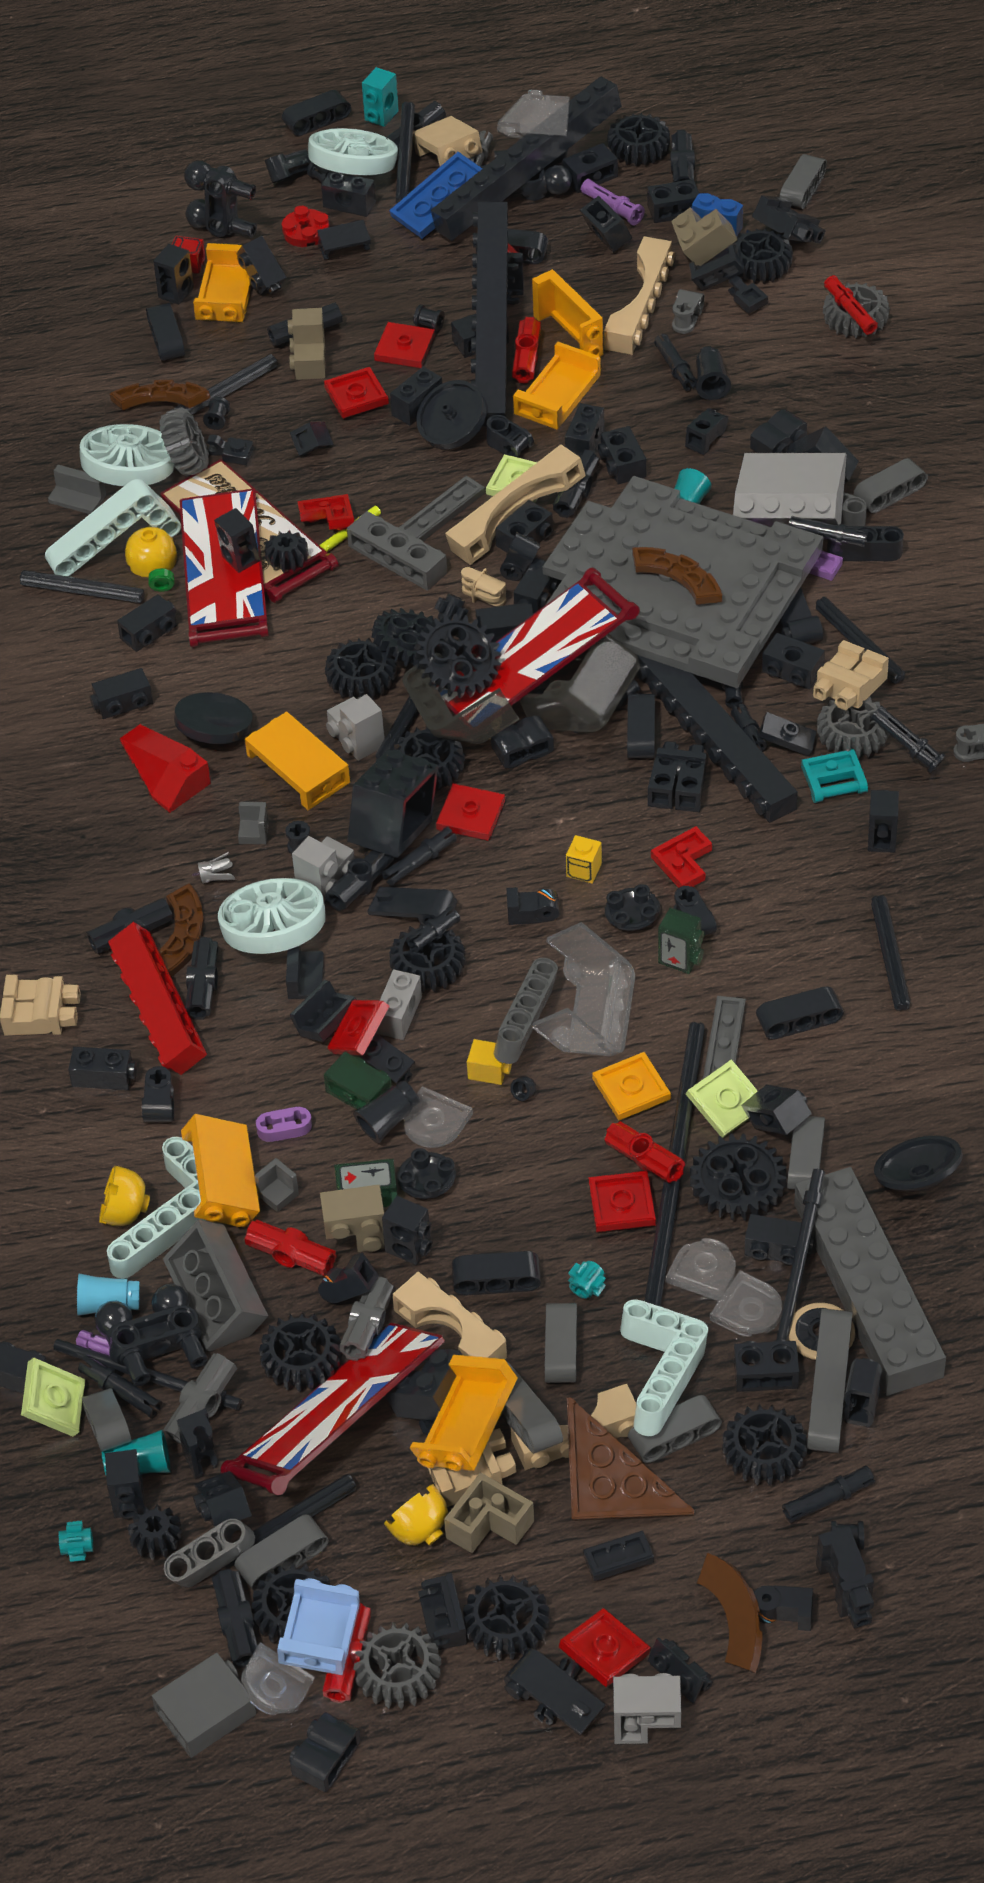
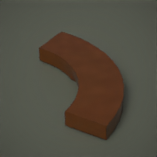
[109,380,210,410]
[632,547,722,605]
[158,883,204,977]
[697,1553,762,1673]

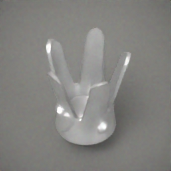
[192,852,235,884]

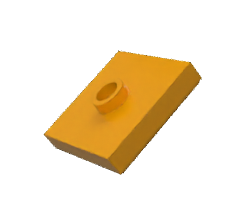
[592,1052,671,1120]

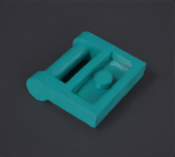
[801,749,868,803]

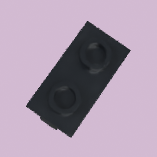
[357,1033,415,1084]
[647,1637,713,1703]

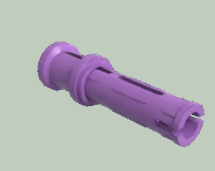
[581,179,645,226]

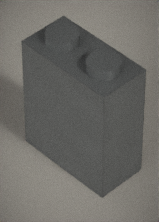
[151,1653,257,1758]

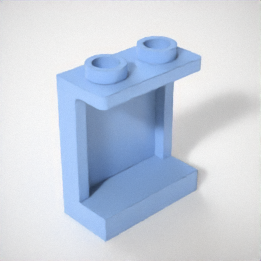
[277,1578,360,1675]

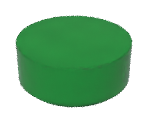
[148,568,174,592]

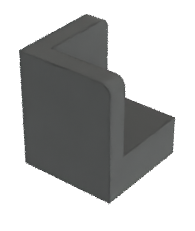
[238,802,269,844]
[255,1158,299,1213]

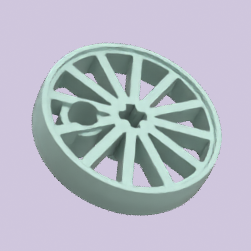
[308,128,398,175]
[80,424,175,486]
[218,878,325,954]

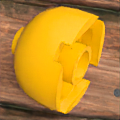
[125,527,177,577]
[99,1166,150,1226]
[384,1484,448,1546]

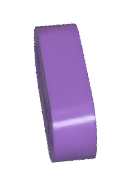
[256,1107,312,1142]

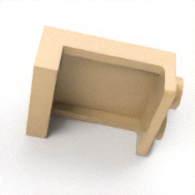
[413,116,482,166]

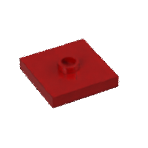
[374,322,435,368]
[324,367,389,418]
[436,783,505,841]
[327,1000,390,1056]
[588,1171,656,1232]
[559,1608,651,1687]

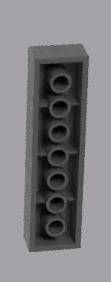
[794,1167,946,1396]

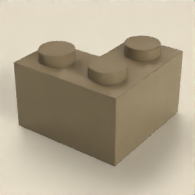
[671,207,737,266]
[288,308,325,380]
[320,1184,385,1252]
[444,1472,534,1553]

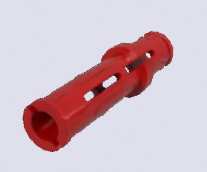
[824,275,878,335]

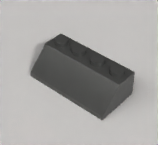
[163,1220,268,1351]

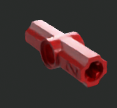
[512,317,541,383]
[604,1121,685,1183]
[244,1220,336,1276]
[323,1603,371,1703]

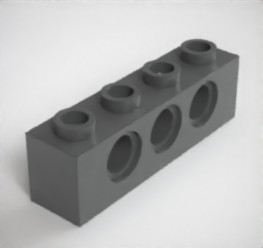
[347,511,447,591]

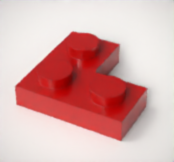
[297,494,354,530]
[651,826,712,888]

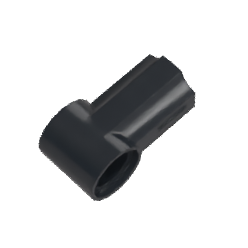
[264,149,311,183]

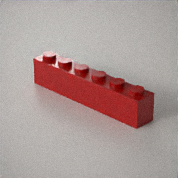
[108,921,207,1075]

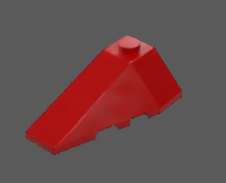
[120,724,211,813]

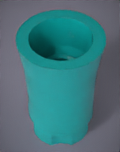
[674,468,712,504]
[101,1430,171,1474]

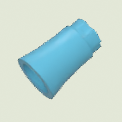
[77,1274,140,1316]

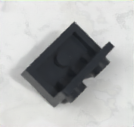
[290,980,357,1042]

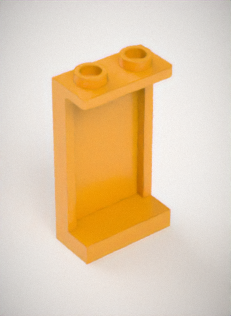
[193,243,252,322]
[532,269,603,357]
[513,342,601,430]
[245,712,350,810]
[181,1114,260,1227]
[410,1355,518,1471]

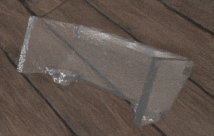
[497,90,570,139]
[532,922,635,1056]

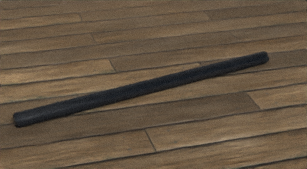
[644,1022,705,1307]

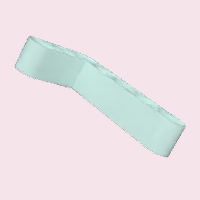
[45,479,181,576]
[107,1136,206,1279]
[620,1300,708,1436]

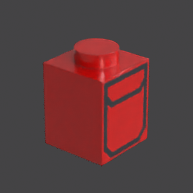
[172,236,205,273]

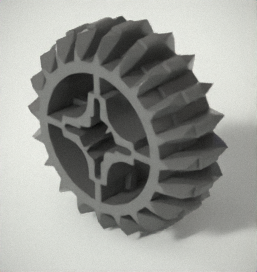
[823,281,890,339]
[159,407,209,476]
[817,696,890,759]
[353,1622,441,1710]

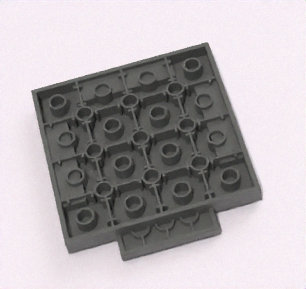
[543,476,823,688]

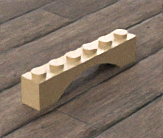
[604,236,675,355]
[445,445,586,565]

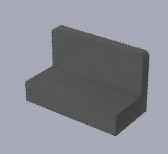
[48,465,106,514]

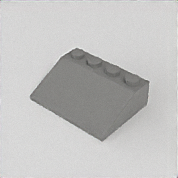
[733,453,846,527]

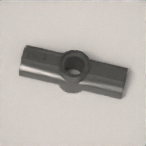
[340,1276,394,1361]
[163,1353,237,1444]

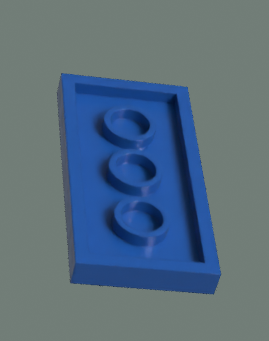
[389,152,482,239]

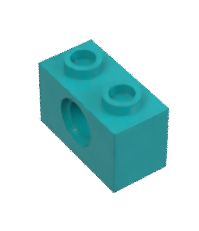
[362,67,399,127]

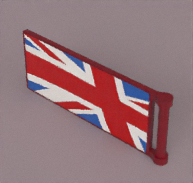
[180,489,269,647]

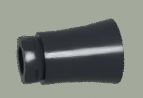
[696,346,731,400]
[353,1081,420,1144]

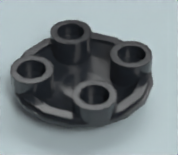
[604,884,660,931]
[397,1148,456,1199]

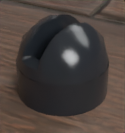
[510,1076,536,1101]

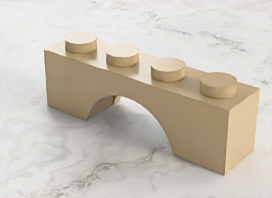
[393,1272,507,1359]
[511,1384,636,1470]

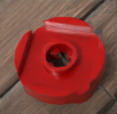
[282,206,329,247]

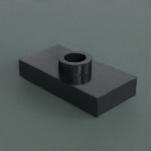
[759,712,816,756]
[583,1530,654,1581]

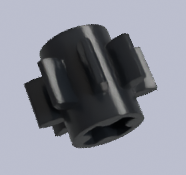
[434,593,469,621]

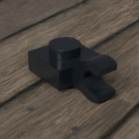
[728,276,768,314]
[207,434,253,465]

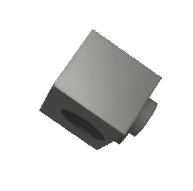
[376,969,422,1040]

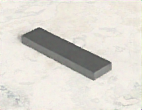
[399,476,485,541]
[703,996,746,1079]

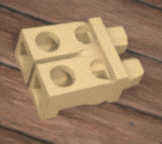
[813,640,889,710]
[0,975,81,1036]
[428,1428,516,1507]

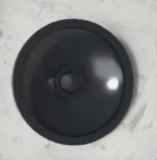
[874,1136,963,1192]

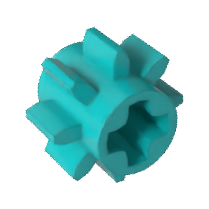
[568,1261,606,1298]
[59,1521,93,1562]

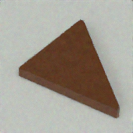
[567,1397,694,1520]

